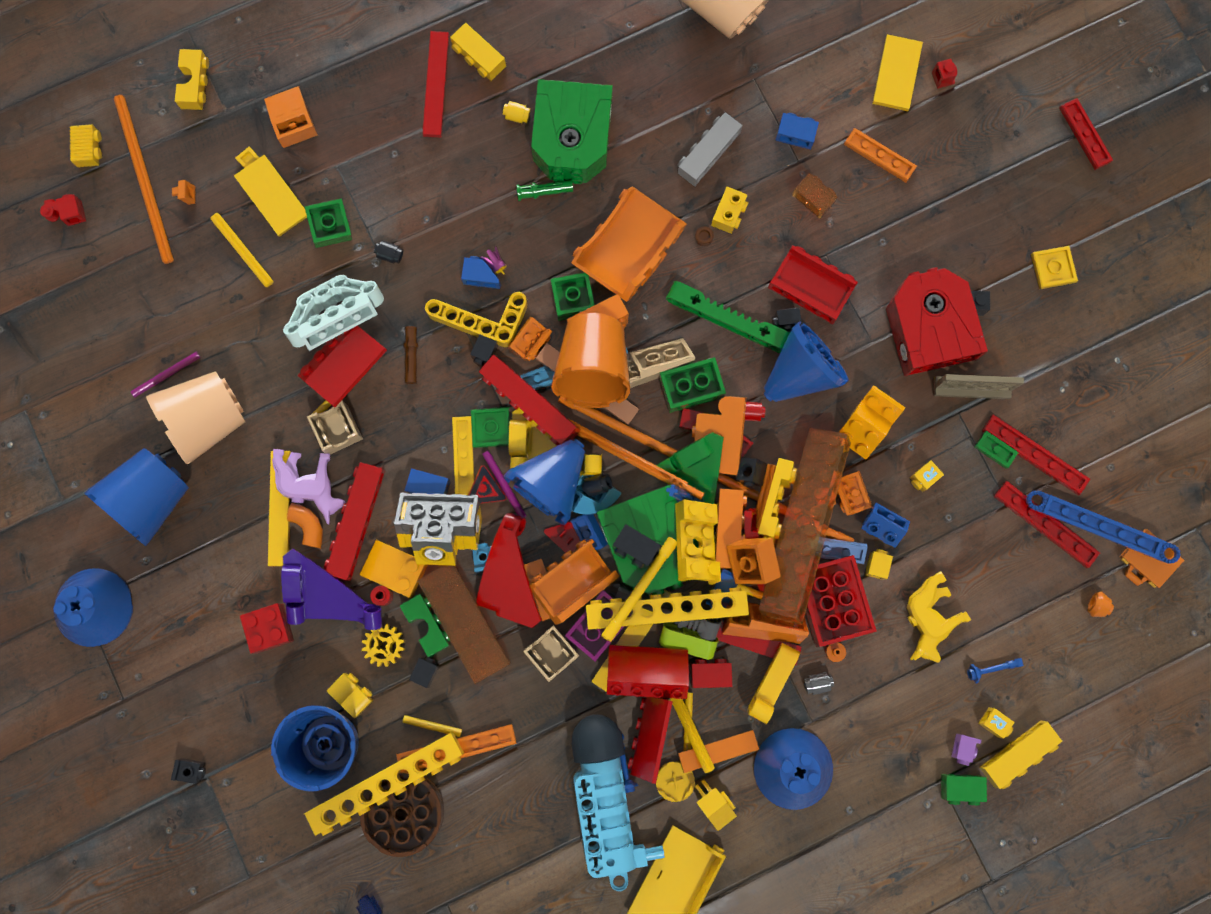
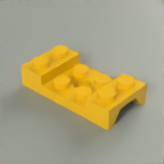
[758,458,797,544]
[675,499,721,585]

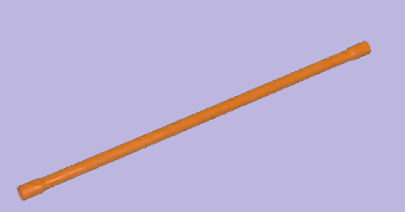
[558,396,854,542]

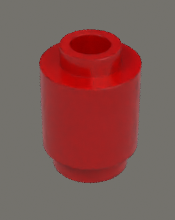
[745,402,765,422]
[370,586,393,606]

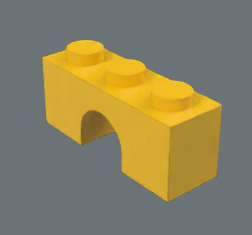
[175,49,209,110]

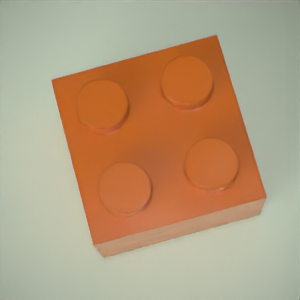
[727,538,781,584]

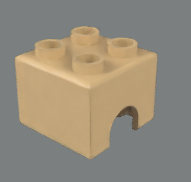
[307,400,363,455]
[523,625,579,682]

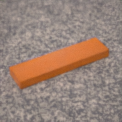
[844,128,917,183]
[678,730,759,773]

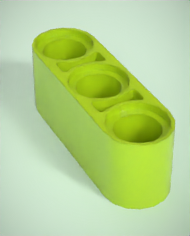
[659,623,719,660]

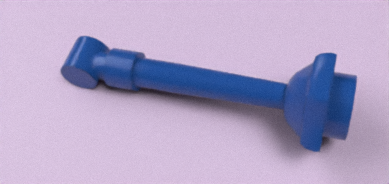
[967,658,1024,684]
[620,734,638,793]

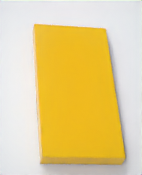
[872,34,923,111]
[234,155,307,237]

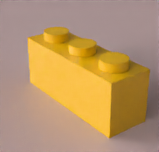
[450,23,506,81]

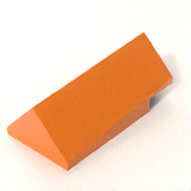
[722,602,809,644]

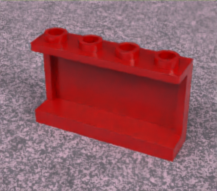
[768,245,858,324]
[607,645,689,699]

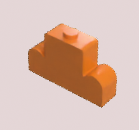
[692,396,747,475]

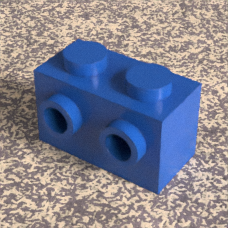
[861,503,910,548]

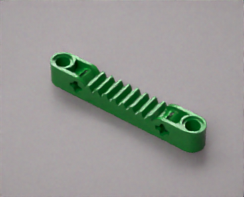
[666,281,790,353]

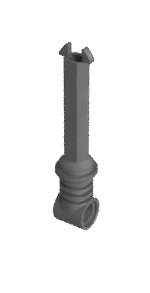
[610,582,722,640]

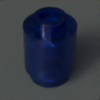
[356,894,383,914]

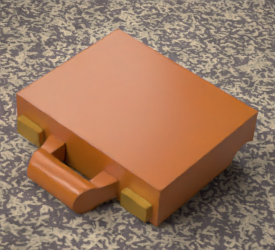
[1119,529,1185,588]

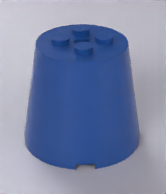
[84,448,189,546]
[271,705,359,791]

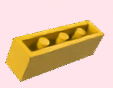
[979,721,1062,789]

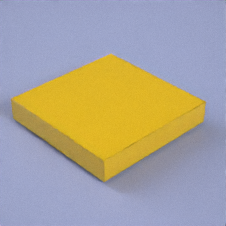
[1031,246,1078,289]

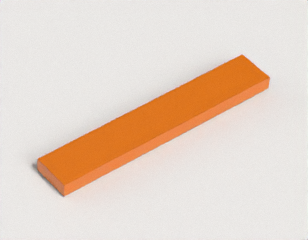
[396,724,517,772]

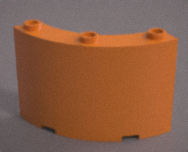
[571,186,687,302]

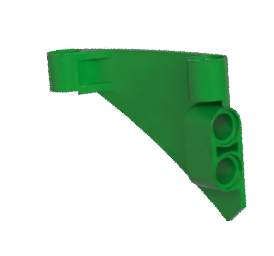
[656,432,724,548]

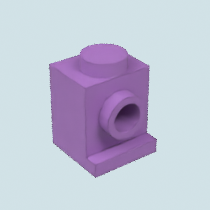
[951,734,981,766]

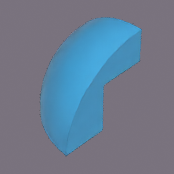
[572,475,622,515]

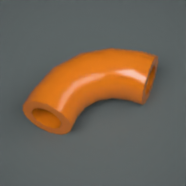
[287,503,323,549]

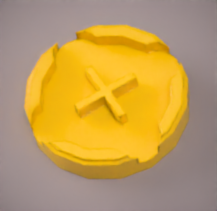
[656,761,695,802]

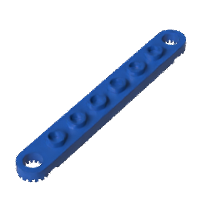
[1026,490,1181,564]

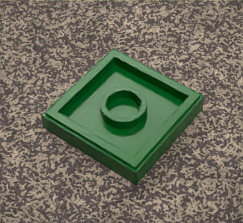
[471,407,510,448]

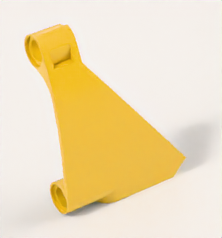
[509,408,602,476]

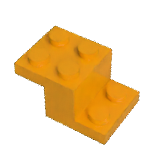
[835,385,906,460]

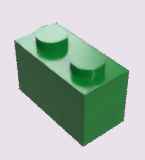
[941,774,987,806]

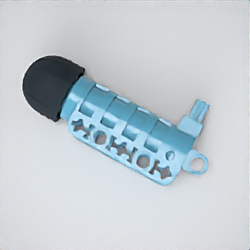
[571,715,665,891]

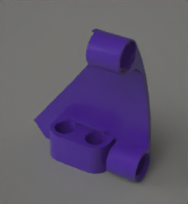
[281,548,382,630]

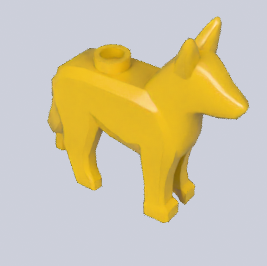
[907,571,971,663]

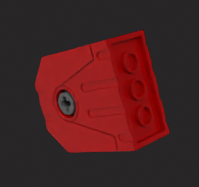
[886,267,988,376]

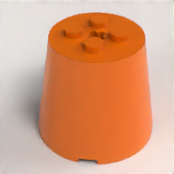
[551,313,630,408]

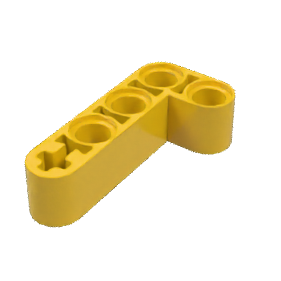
[747,643,800,724]

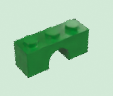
[400,594,451,657]

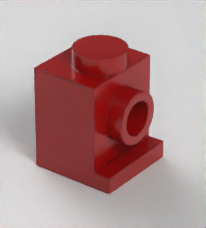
[932,59,957,89]

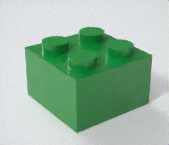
[305,198,352,248]
[551,273,594,321]

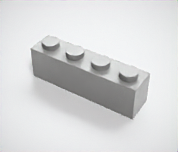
[678,112,743,186]

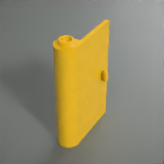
[627,825,726,914]

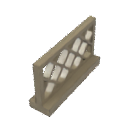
[934,374,1024,399]

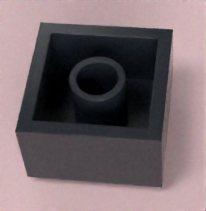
[613,524,660,570]

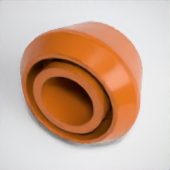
[1088,592,1114,617]

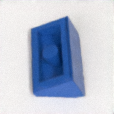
[570,514,608,551]

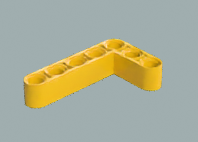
[425,292,528,347]

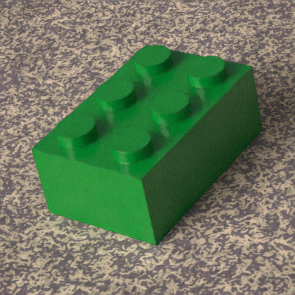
[659,357,726,413]

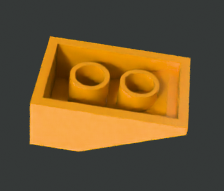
[360,540,428,598]

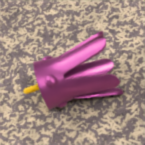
[480,247,507,275]

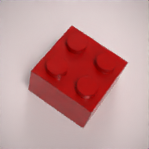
[240,603,294,654]

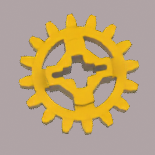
[362,624,405,667]

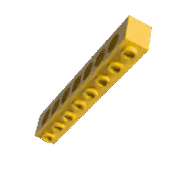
[586,587,749,630]
[304,732,464,836]

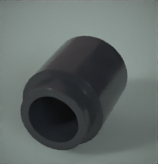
[374,240,404,264]
[582,474,612,497]

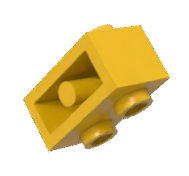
[711,187,749,234]

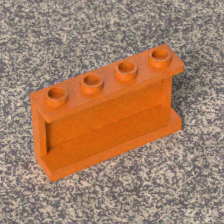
[530,539,620,625]

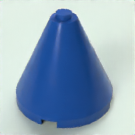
[764,321,849,402]
[503,439,585,525]

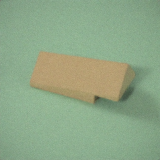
[627,338,695,388]

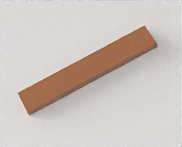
[536,343,639,425]

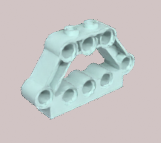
[283,275,384,351]

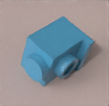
[472,543,491,573]

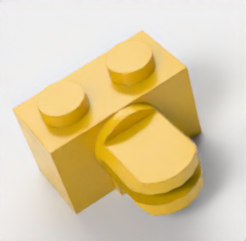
[695,779,737,831]

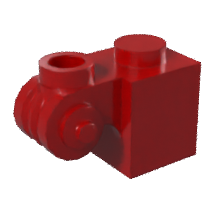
[40,194,86,226]

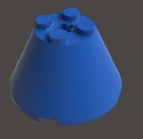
[53,569,133,647]
[753,728,833,810]

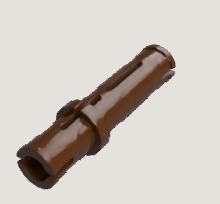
[403,326,418,384]

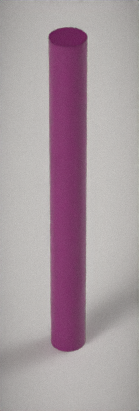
[130,351,201,398]
[482,451,527,518]

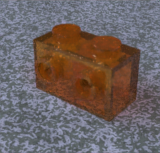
[792,173,838,219]

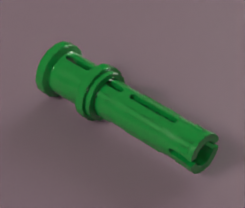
[516,180,573,201]

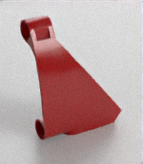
[476,513,542,628]

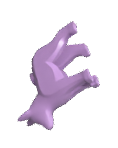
[272,449,346,525]

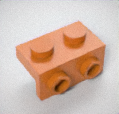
[508,317,552,361]
[833,471,872,516]

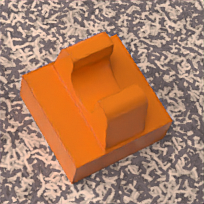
[172,180,195,205]

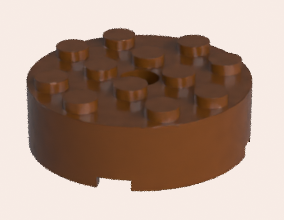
[360,771,444,857]

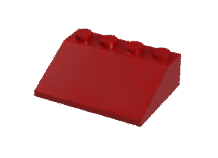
[297,325,387,408]
[794,555,877,647]
[627,697,673,784]

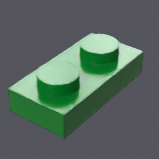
[974,431,1019,469]

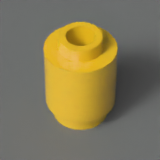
[503,101,531,124]

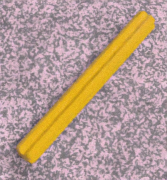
[211,213,273,287]
[670,698,715,773]

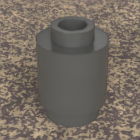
[804,672,834,695]

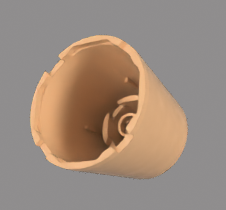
[681,0,769,39]
[146,371,245,464]

